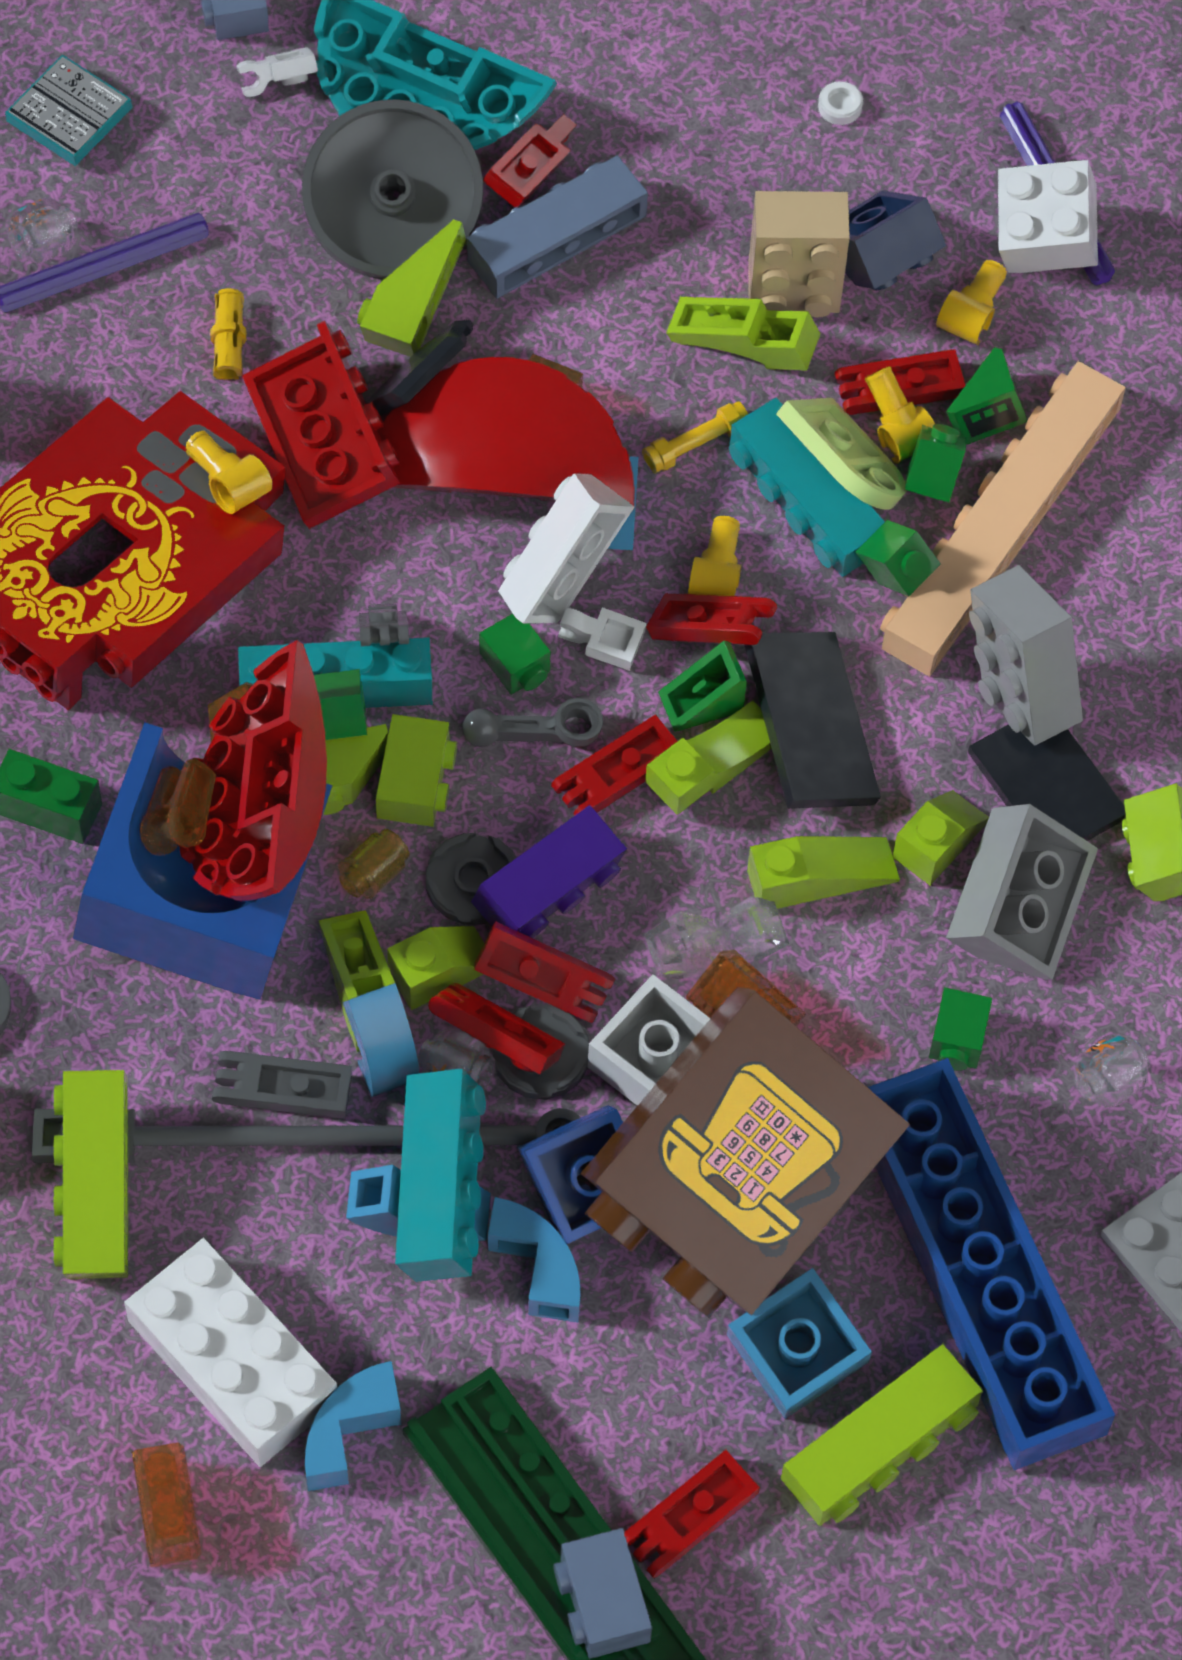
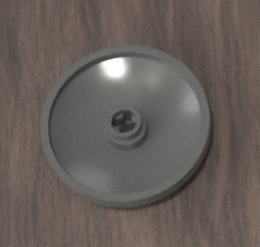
[302,100,483,279]

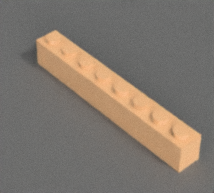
[880,361,1126,677]

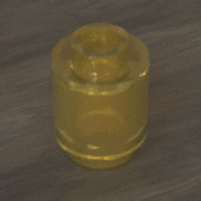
[338,828,410,899]

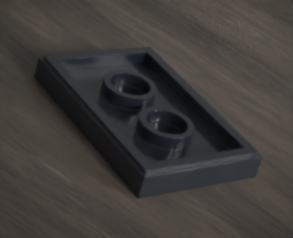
[968,724,1126,841]

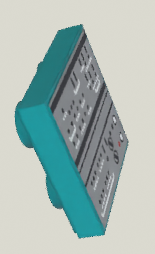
[5,54,132,167]

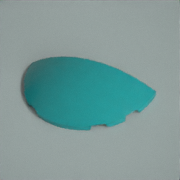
[314,0,557,150]

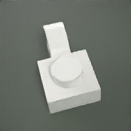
[237,47,318,97]
[558,608,647,671]

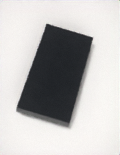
[744,632,881,809]

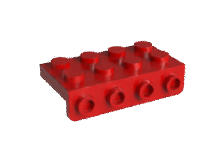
[242,320,401,529]

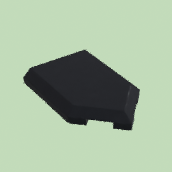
[365,320,474,416]

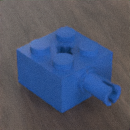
[517,1105,623,1244]

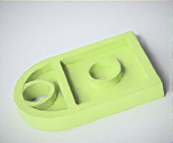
[776,398,907,510]

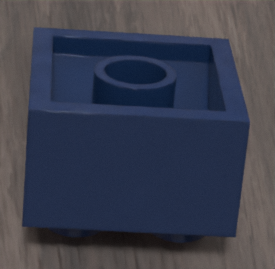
[845,190,947,291]

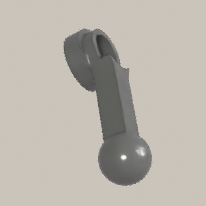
[462,698,603,747]

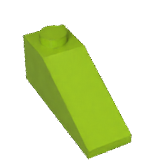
[357,219,466,357]
[747,836,900,912]
[319,910,400,1053]

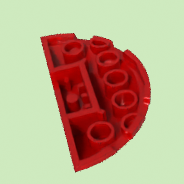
[378,357,635,506]
[177,640,327,901]

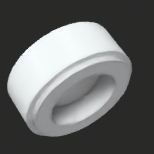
[818,81,863,125]

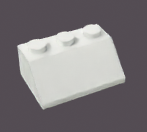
[498,473,634,623]

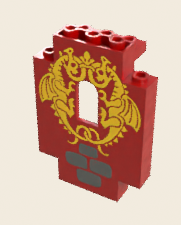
[0,391,286,711]

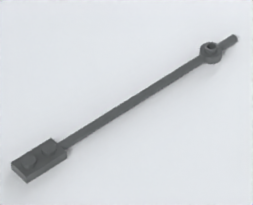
[32,1108,581,1163]

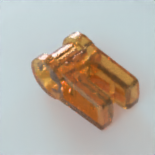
[140,758,216,856]

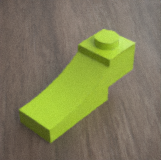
[666,297,821,371]
[645,700,772,815]

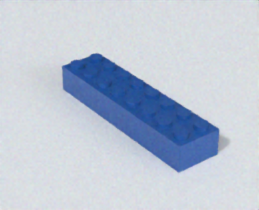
[867,1058,1115,1471]

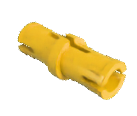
[210,288,247,380]

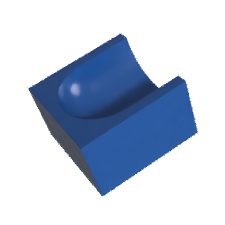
[73,722,332,1000]

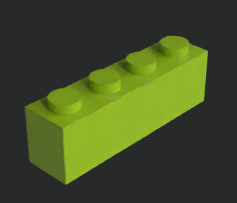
[53,1070,128,1279]
[781,1344,983,1526]

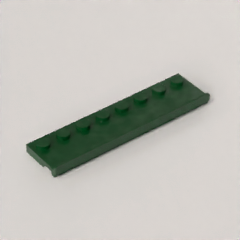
[402,1366,707,1660]

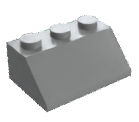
[946,804,1098,980]

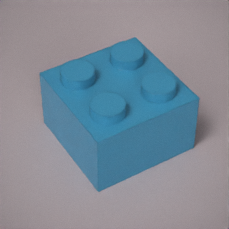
[727,1268,872,1419]

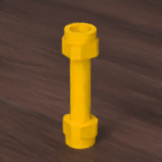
[642,401,748,474]

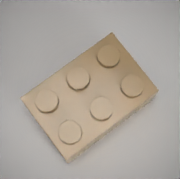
[748,191,849,317]

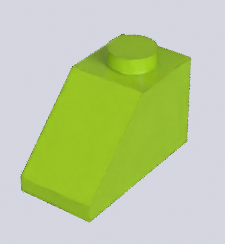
[323,724,388,815]
[893,790,989,886]
[387,926,484,1010]

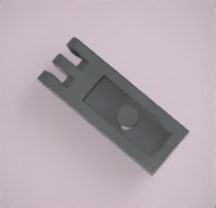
[359,604,409,647]
[212,1051,353,1119]

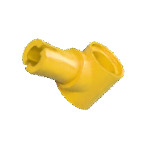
[936,260,1007,346]
[865,366,935,463]
[185,431,273,514]
[688,516,741,596]

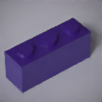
[471,805,627,938]

